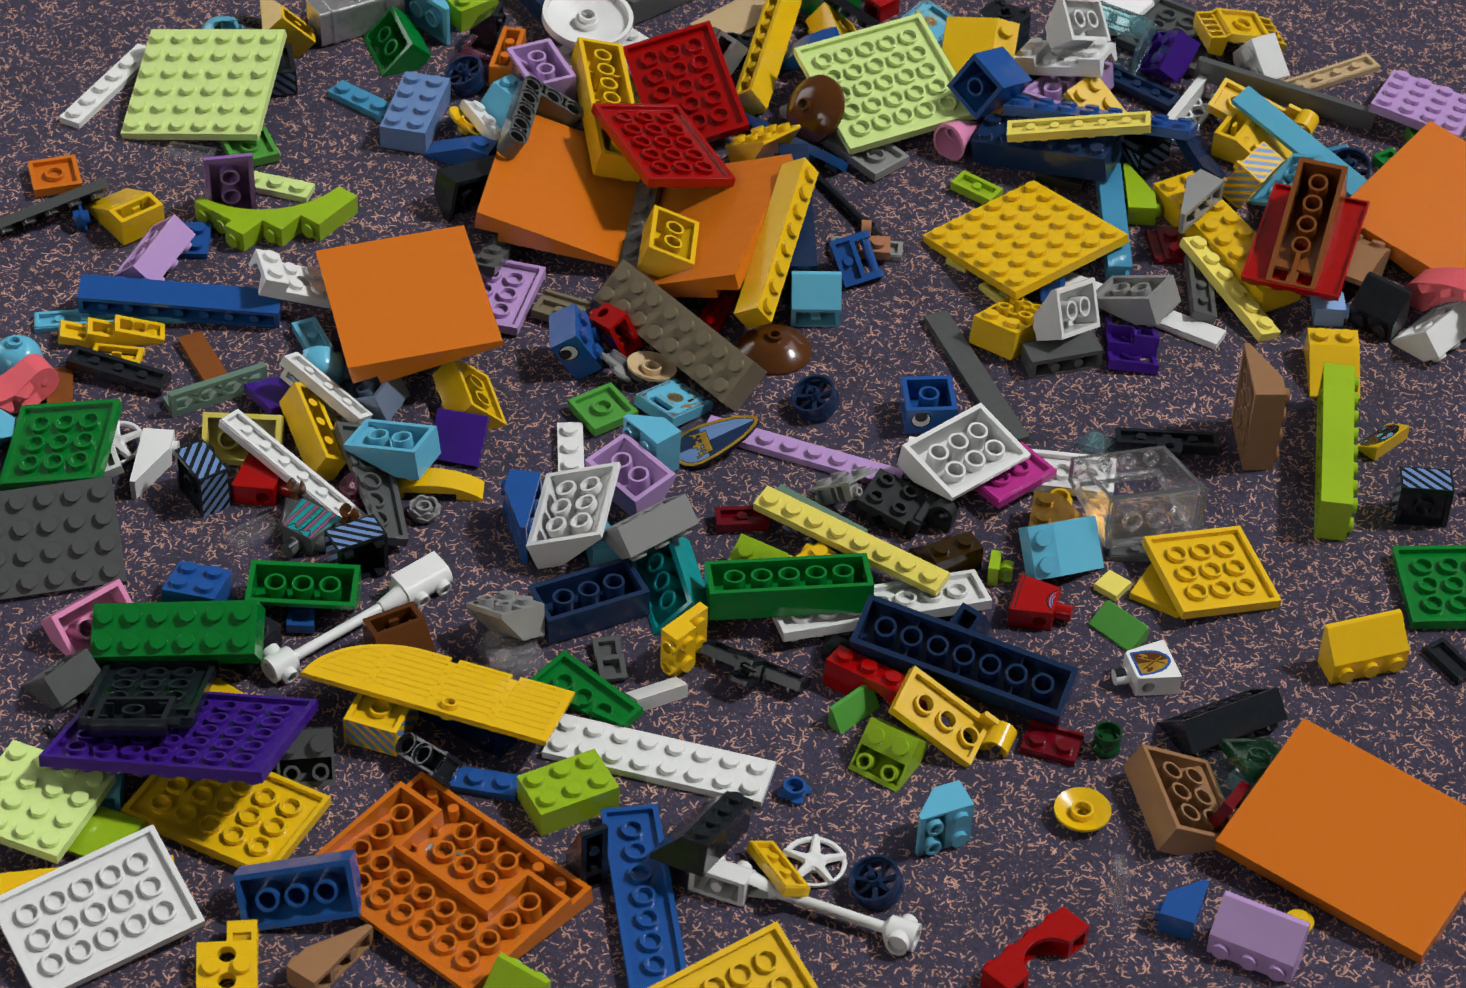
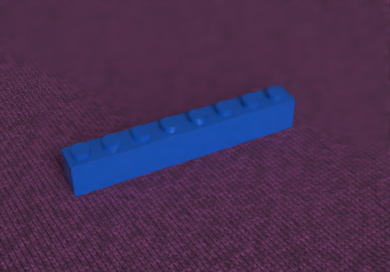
[77,274,283,328]

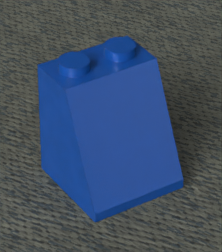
[947,47,1033,120]

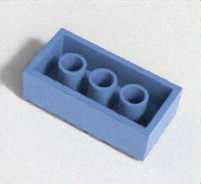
[379,71,451,154]

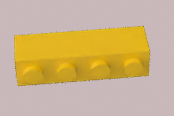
[279,381,346,481]

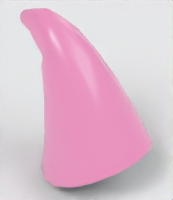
[933,120,980,161]

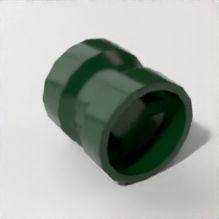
[1092,721,1122,759]

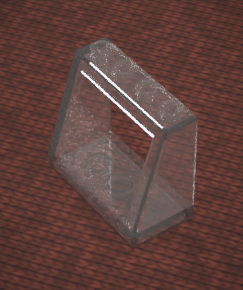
[1068,445,1208,549]

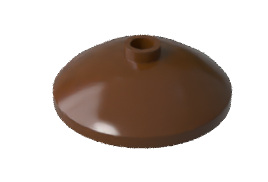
[786,75,845,144]
[737,324,812,376]

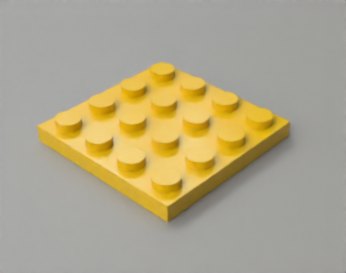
[1142,525,1282,620]

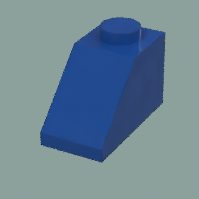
[1154,880,1209,940]

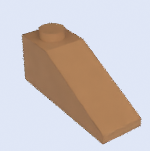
[286,924,374,988]

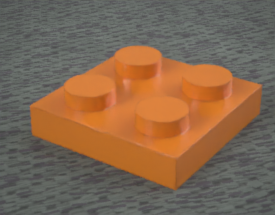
[27,154,83,198]

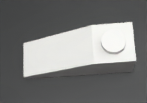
[129,428,180,499]

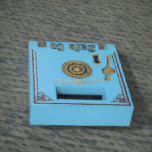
[901,0,954,45]
[634,378,713,427]

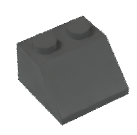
[22,648,101,710]

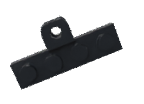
[1114,427,1220,473]
[700,640,811,694]

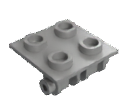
[807,466,878,506]

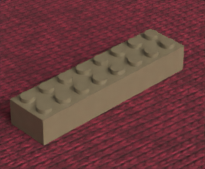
[593,259,767,411]

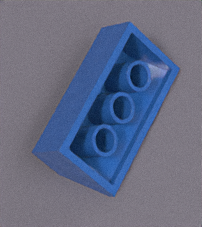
[233,849,361,931]

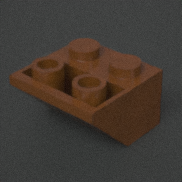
[362,601,436,653]

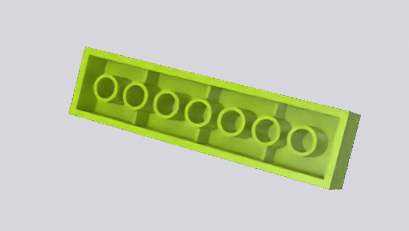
[1314,363,1359,541]

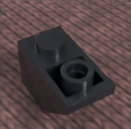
[470,3,506,51]

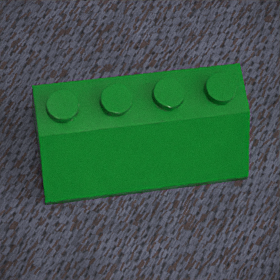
[245,560,362,610]

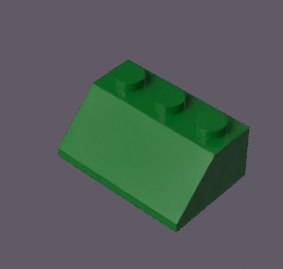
[362,5,432,77]

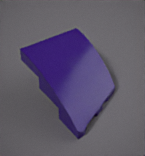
[1104,316,1160,375]

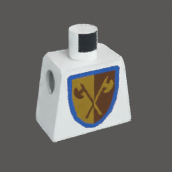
[1111,640,1182,696]

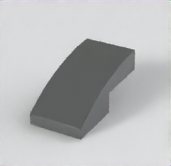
[592,635,628,682]

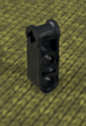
[395,732,465,789]

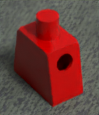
[231,452,291,506]

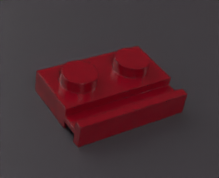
[1145,227,1186,265]
[1020,719,1085,767]

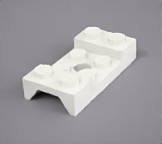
[1014,38,1117,77]
[249,249,331,309]

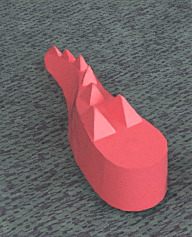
[1405,267,1466,312]
[0,354,59,414]

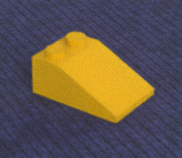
[1304,328,1360,401]

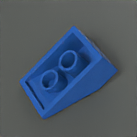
[501,469,542,564]

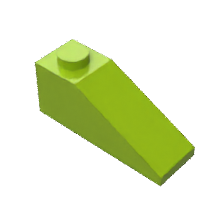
[1122,163,1161,225]

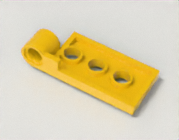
[1205,77,1319,135]
[888,666,1017,767]
[196,919,259,988]

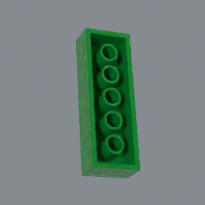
[704,553,874,621]
[90,600,265,666]

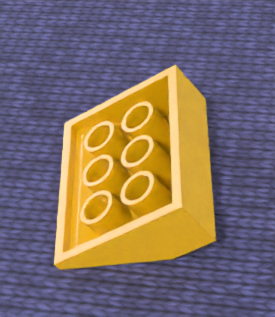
[941,16,1020,115]

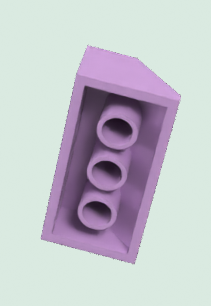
[1021,61,1114,104]

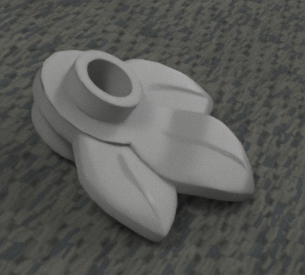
[600,349,642,382]

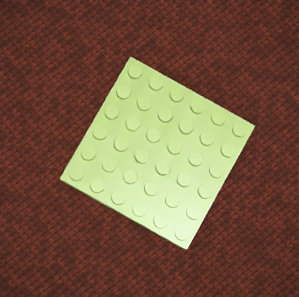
[793,13,975,155]
[120,29,287,141]

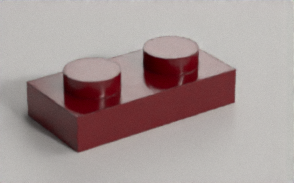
[714,505,770,533]
[1208,780,1251,828]

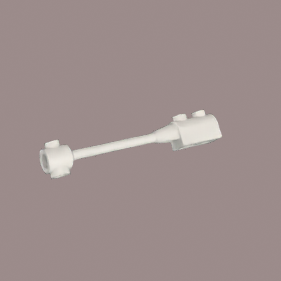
[261,551,453,684]
[688,855,922,956]

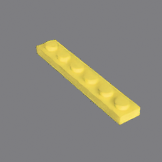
[1006,111,1151,143]
[1179,235,1281,342]

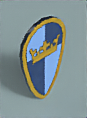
[679,415,759,468]

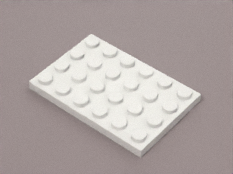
[0,824,206,988]

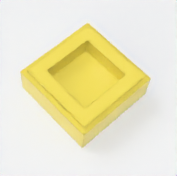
[1094,570,1132,602]

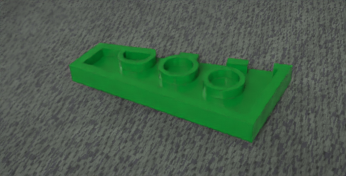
[531,650,644,728]

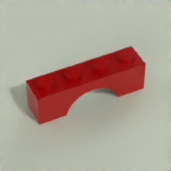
[823,645,928,719]
[980,906,1090,988]

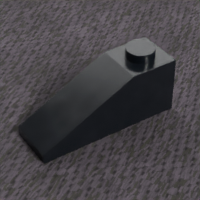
[566,823,608,889]

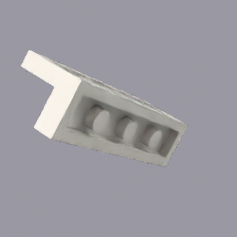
[1167,75,1214,146]
[279,352,373,424]

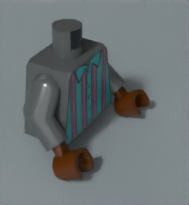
[279,478,359,557]

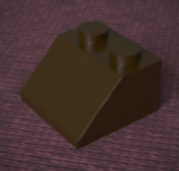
[909,531,984,573]

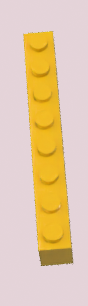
[736,0,802,116]
[734,157,819,329]

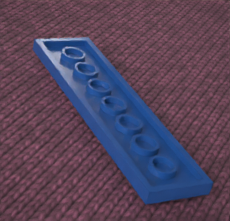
[1003,94,1198,141]
[600,804,687,988]

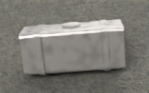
[306,0,405,47]

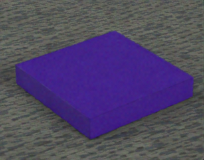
[244,375,291,415]
[434,408,490,468]

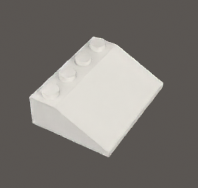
[897,403,1031,501]
[526,462,621,569]

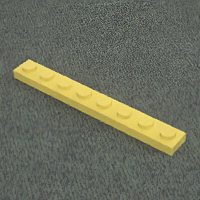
[753,485,950,597]

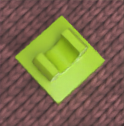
[987,550,1014,587]

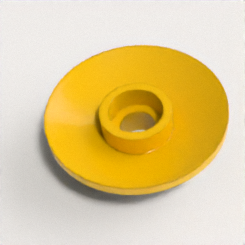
[448,106,483,137]
[1054,787,1111,832]

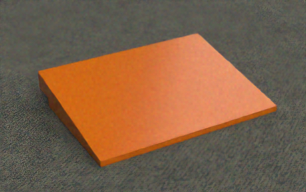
[474,115,638,267]
[1350,121,1466,278]
[610,154,793,298]
[315,225,504,384]
[1215,718,1466,964]
[315,771,593,988]

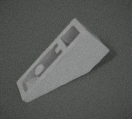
[1178,169,1225,234]

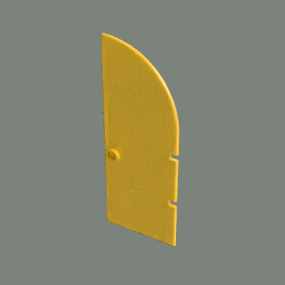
[300,644,575,746]

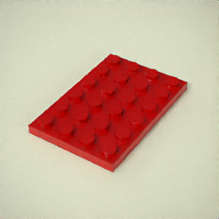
[623,20,750,143]
[591,103,736,189]

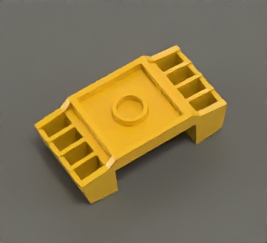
[1192,8,1287,56]

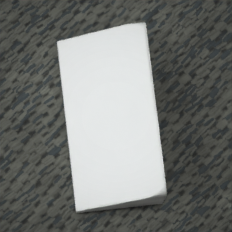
[625,677,688,711]

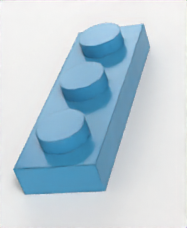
[327,80,390,122]

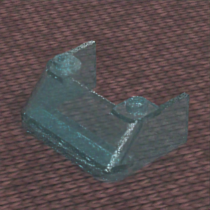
[1101,1,1157,75]

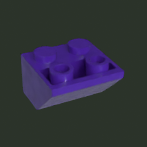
[1137,30,1201,84]

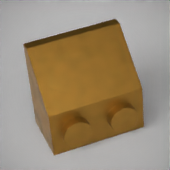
[1029,491,1084,526]

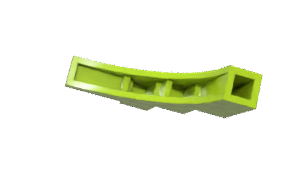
[194,187,358,252]

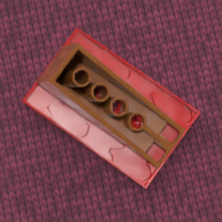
[1240,157,1370,301]

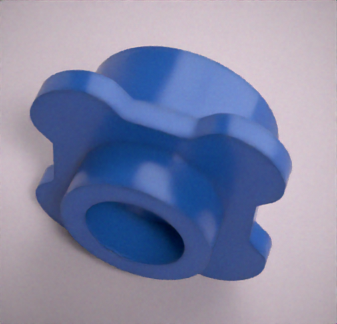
[72,204,92,232]
[778,776,811,805]

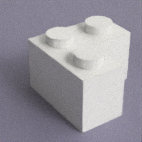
[1232,33,1290,81]

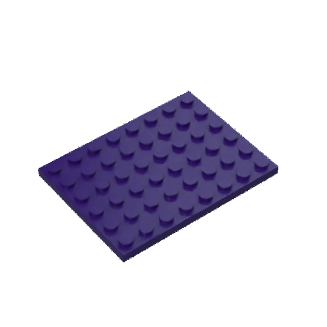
[39,692,318,785]

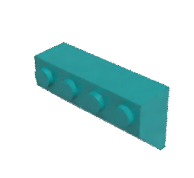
[631,535,709,636]

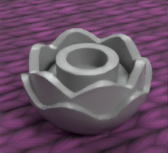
[407,495,441,524]

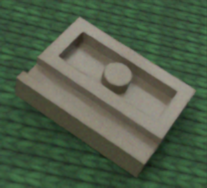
[531,289,591,322]

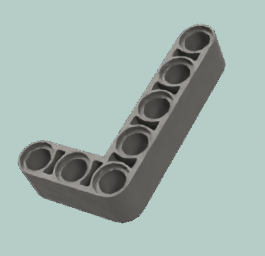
[497,76,583,159]

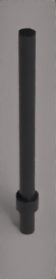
[816,174,884,236]

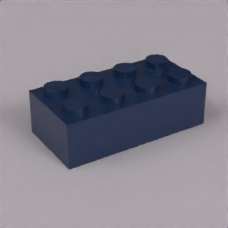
[528,558,650,645]

